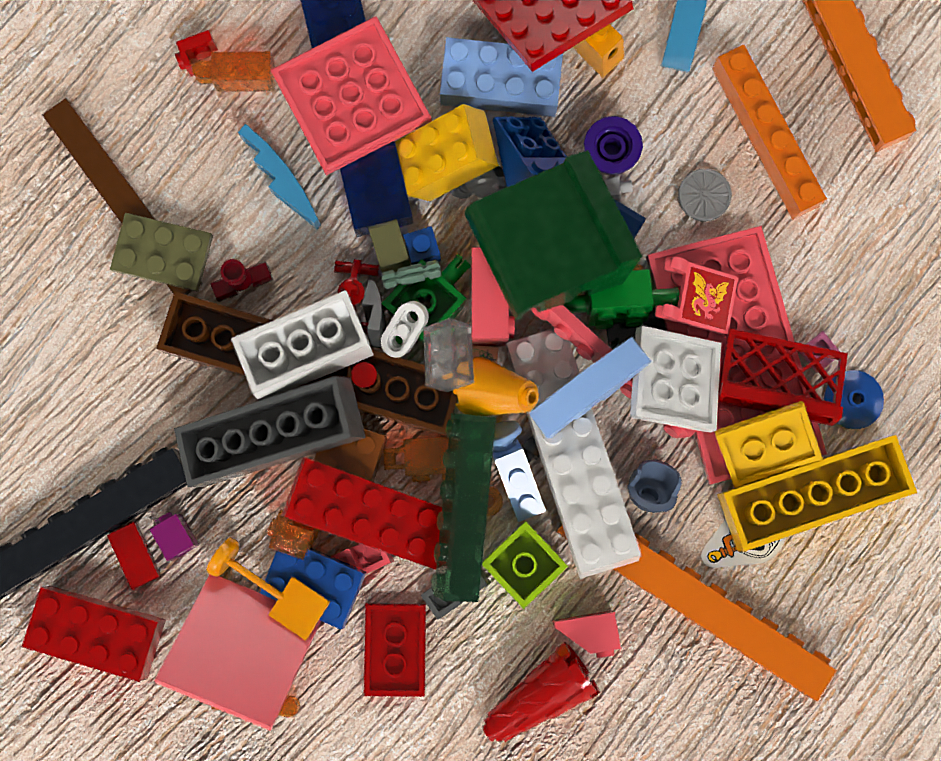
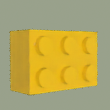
[395,104,499,202]

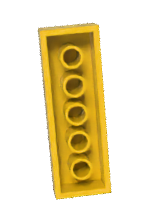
[717,435,917,552]

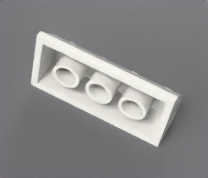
[231,290,374,401]

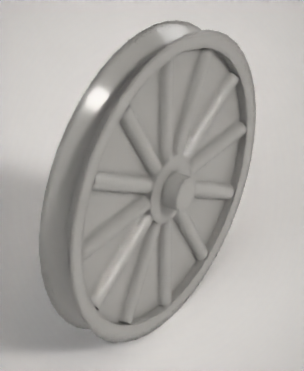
[678,169,732,222]

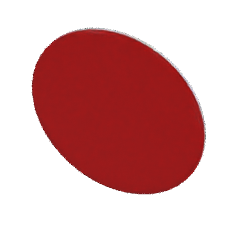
[351,362,377,388]

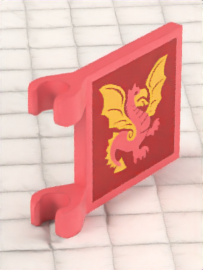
[655,257,738,335]

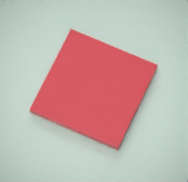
[271,16,432,176]
[155,574,321,731]

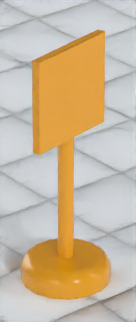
[206,537,330,641]

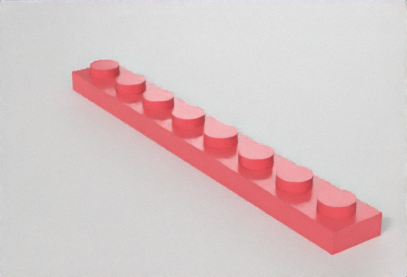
[531,305,696,438]

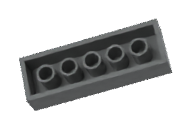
[174,376,366,487]

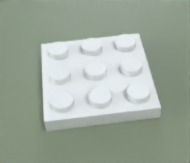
[630,326,721,433]

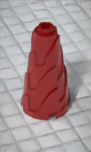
[482,642,600,742]

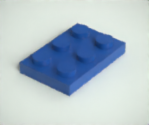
[260,536,367,630]

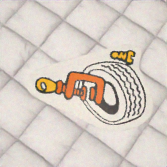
[701,519,785,568]

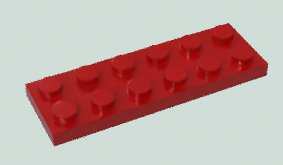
[281,457,471,575]

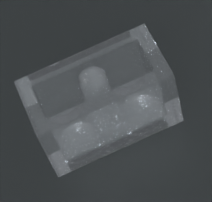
[423,318,474,392]

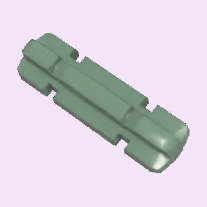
[381,260,441,289]

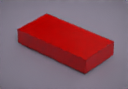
[107,522,161,590]

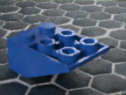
[493,116,567,187]

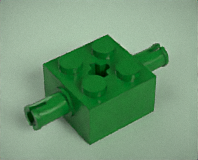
[382,254,471,348]
[562,269,680,330]

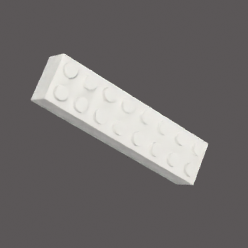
[506,329,641,579]

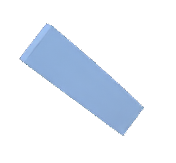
[529,337,652,438]

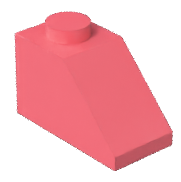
[552,610,621,658]

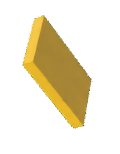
[714,401,823,488]

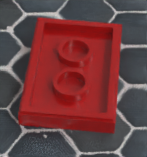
[364,603,426,697]

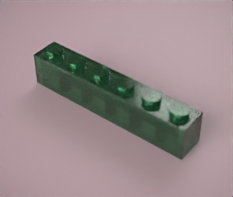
[431,413,496,602]

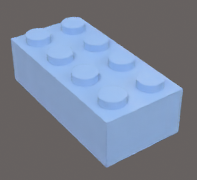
[440,37,563,117]

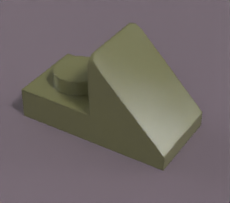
[368,219,411,273]

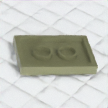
[110,213,213,292]

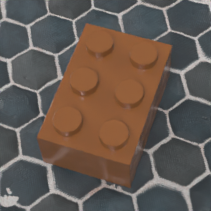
[314,429,387,482]

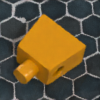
[572,24,624,78]

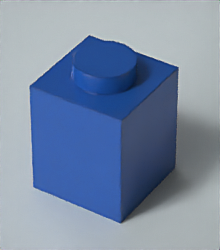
[403,226,441,265]

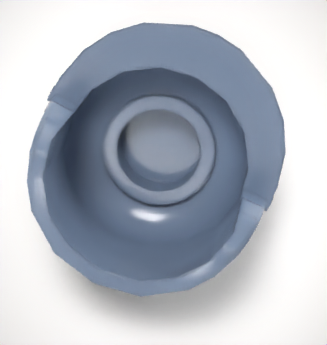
[627,459,682,513]

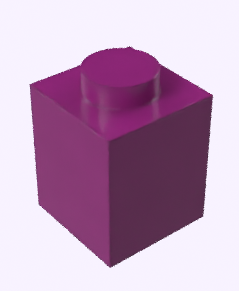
[149,512,199,561]

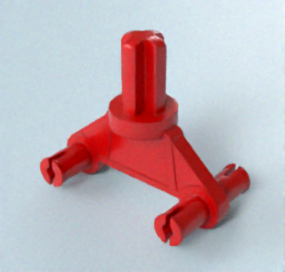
[334,259,380,334]

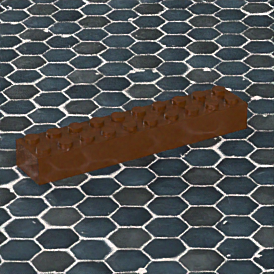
[156,291,458,437]

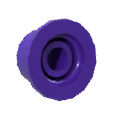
[584,116,643,175]

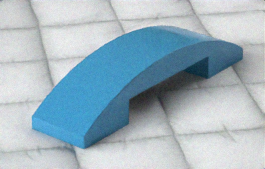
[661,0,707,72]

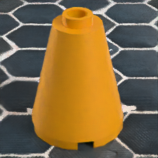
[453,356,539,417]

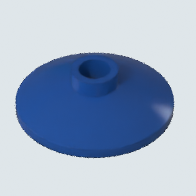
[824,370,884,429]

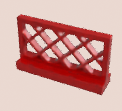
[718,329,848,426]

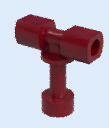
[210,259,274,302]

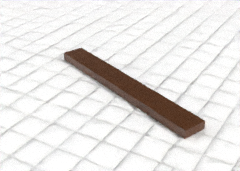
[42,98,203,295]

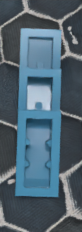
[238,124,321,230]

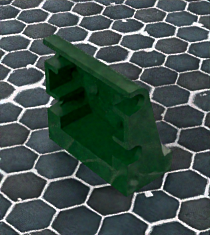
[464,150,643,320]

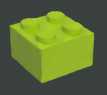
[481,521,568,609]

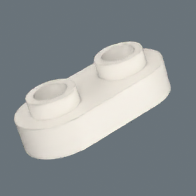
[381,301,429,358]

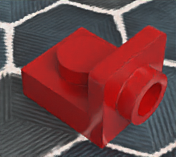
[175,30,218,77]

